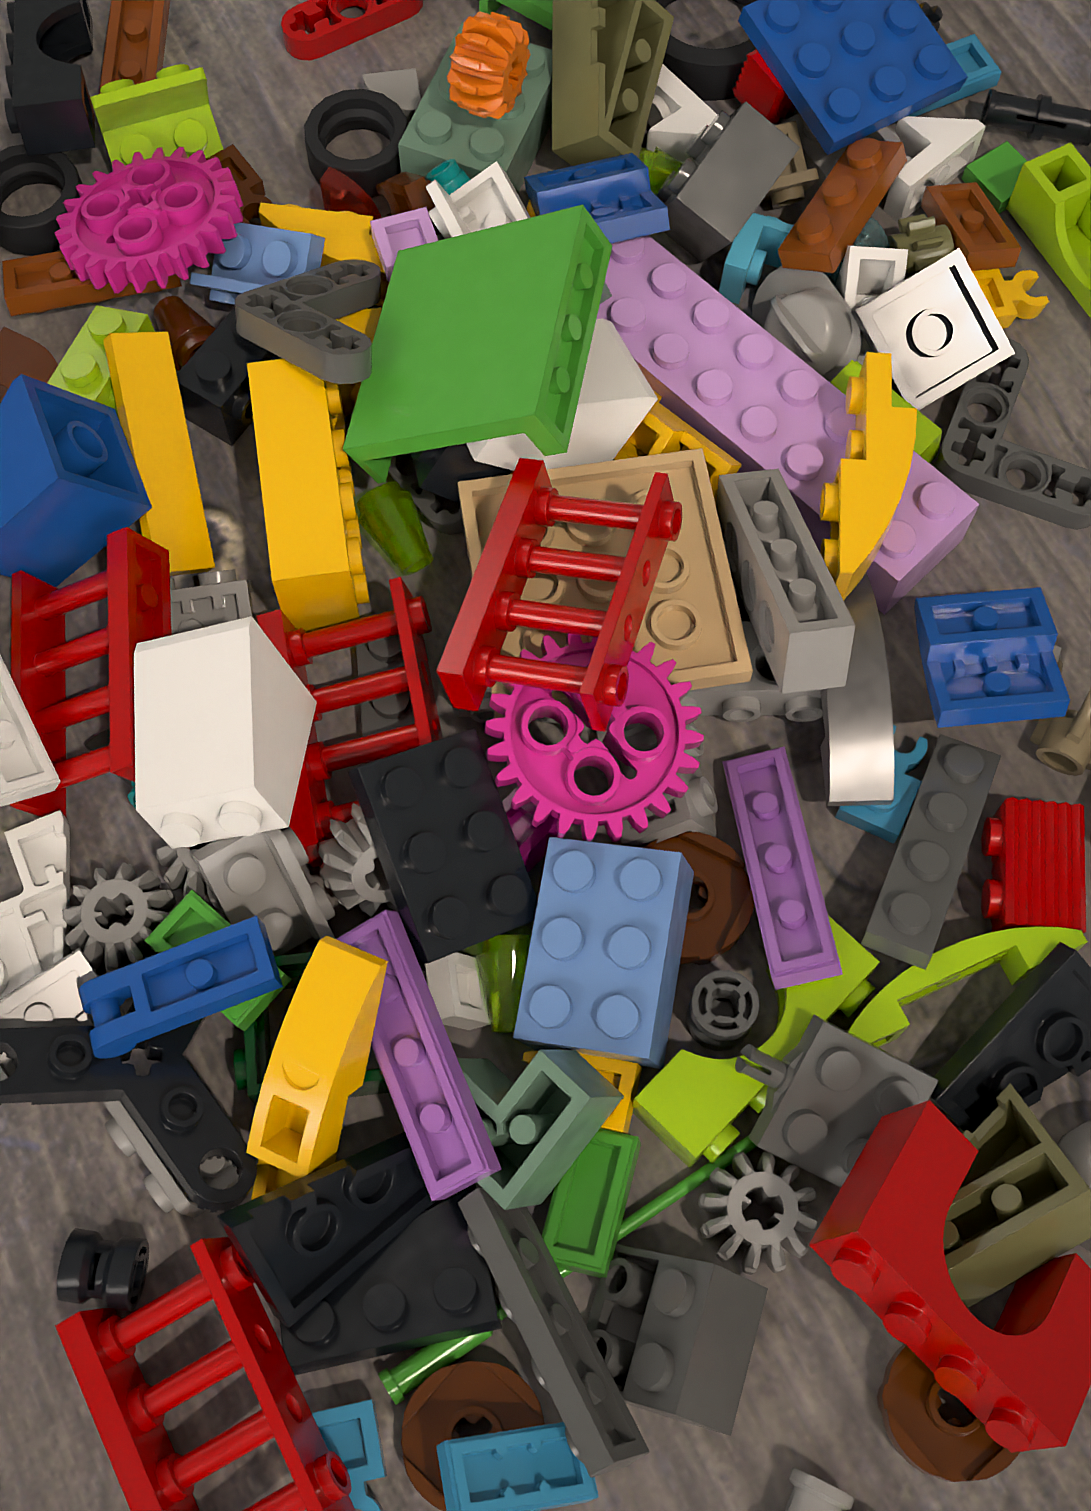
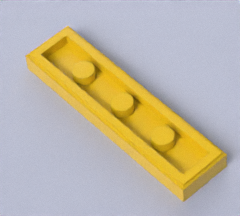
[103,332,215,576]

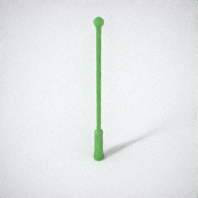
[378,1134,757,1406]

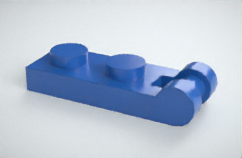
[78,915,283,1059]

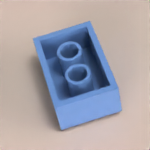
[513,837,694,1069]

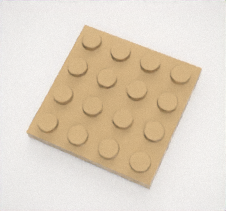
[458,448,753,718]

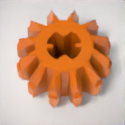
[447,11,531,119]

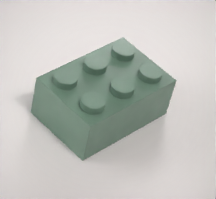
[398,22,552,193]

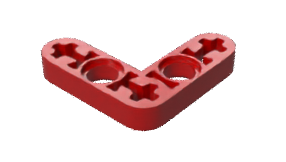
[281,0,423,61]

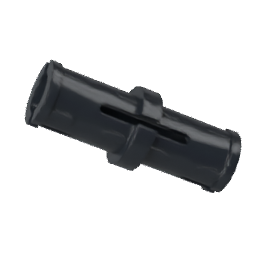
[981,89,1091,146]

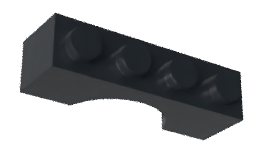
[4,0,95,156]

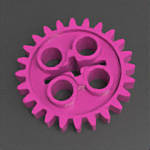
[55,147,243,294]
[484,633,704,842]

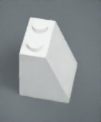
[466,318,658,471]
[134,616,317,849]

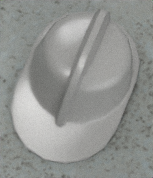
[752,266,862,382]

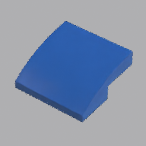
[524,153,670,243]
[914,587,1070,728]

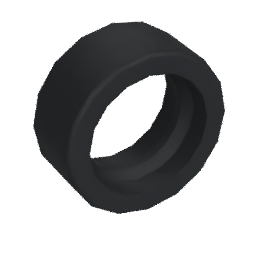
[304,89,408,200]
[0,144,82,256]

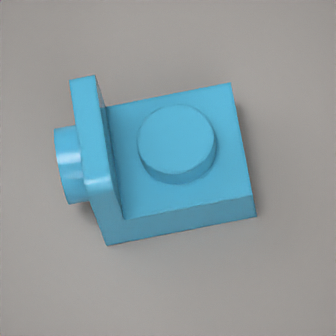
[719,213,794,304]

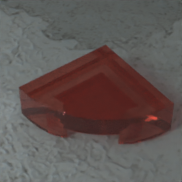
[319,167,382,220]

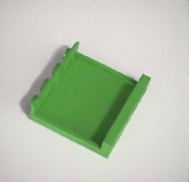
[343,205,612,484]

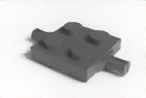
[735,1014,939,1187]

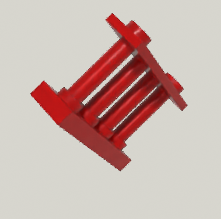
[436,458,682,732]
[10,527,172,817]
[257,576,443,868]
[55,1237,355,1511]

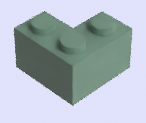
[457,1049,624,1210]

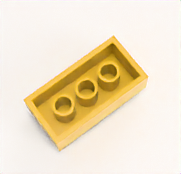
[247,359,370,633]

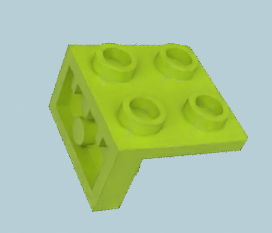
[90,64,223,165]

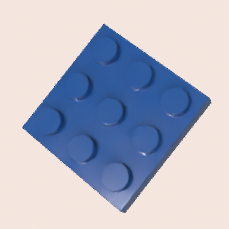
[738,0,968,155]

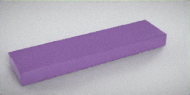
[723,746,843,990]
[337,910,502,1201]

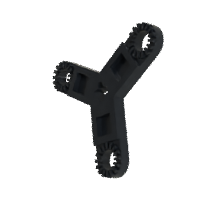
[0,1002,257,1213]

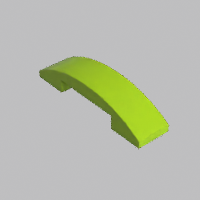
[847,927,1088,1047]

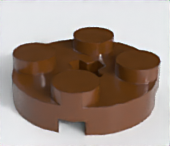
[643,831,754,965]
[877,1344,1020,1482]
[401,1360,545,1511]

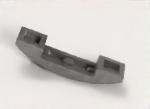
[820,573,894,806]

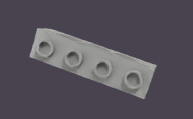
[716,469,856,694]

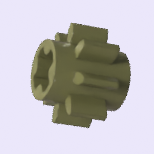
[885,214,954,279]

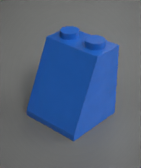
[0,374,152,587]

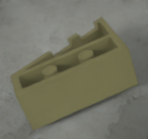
[552,0,674,166]
[943,1083,1091,1308]

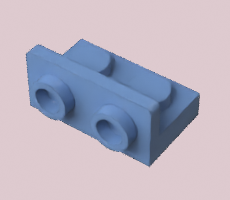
[190,222,325,305]

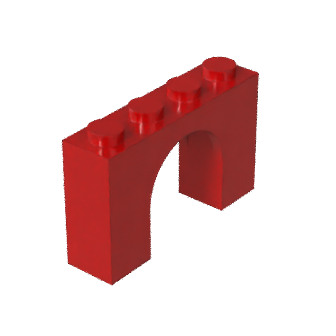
[809,1100,1091,1453]

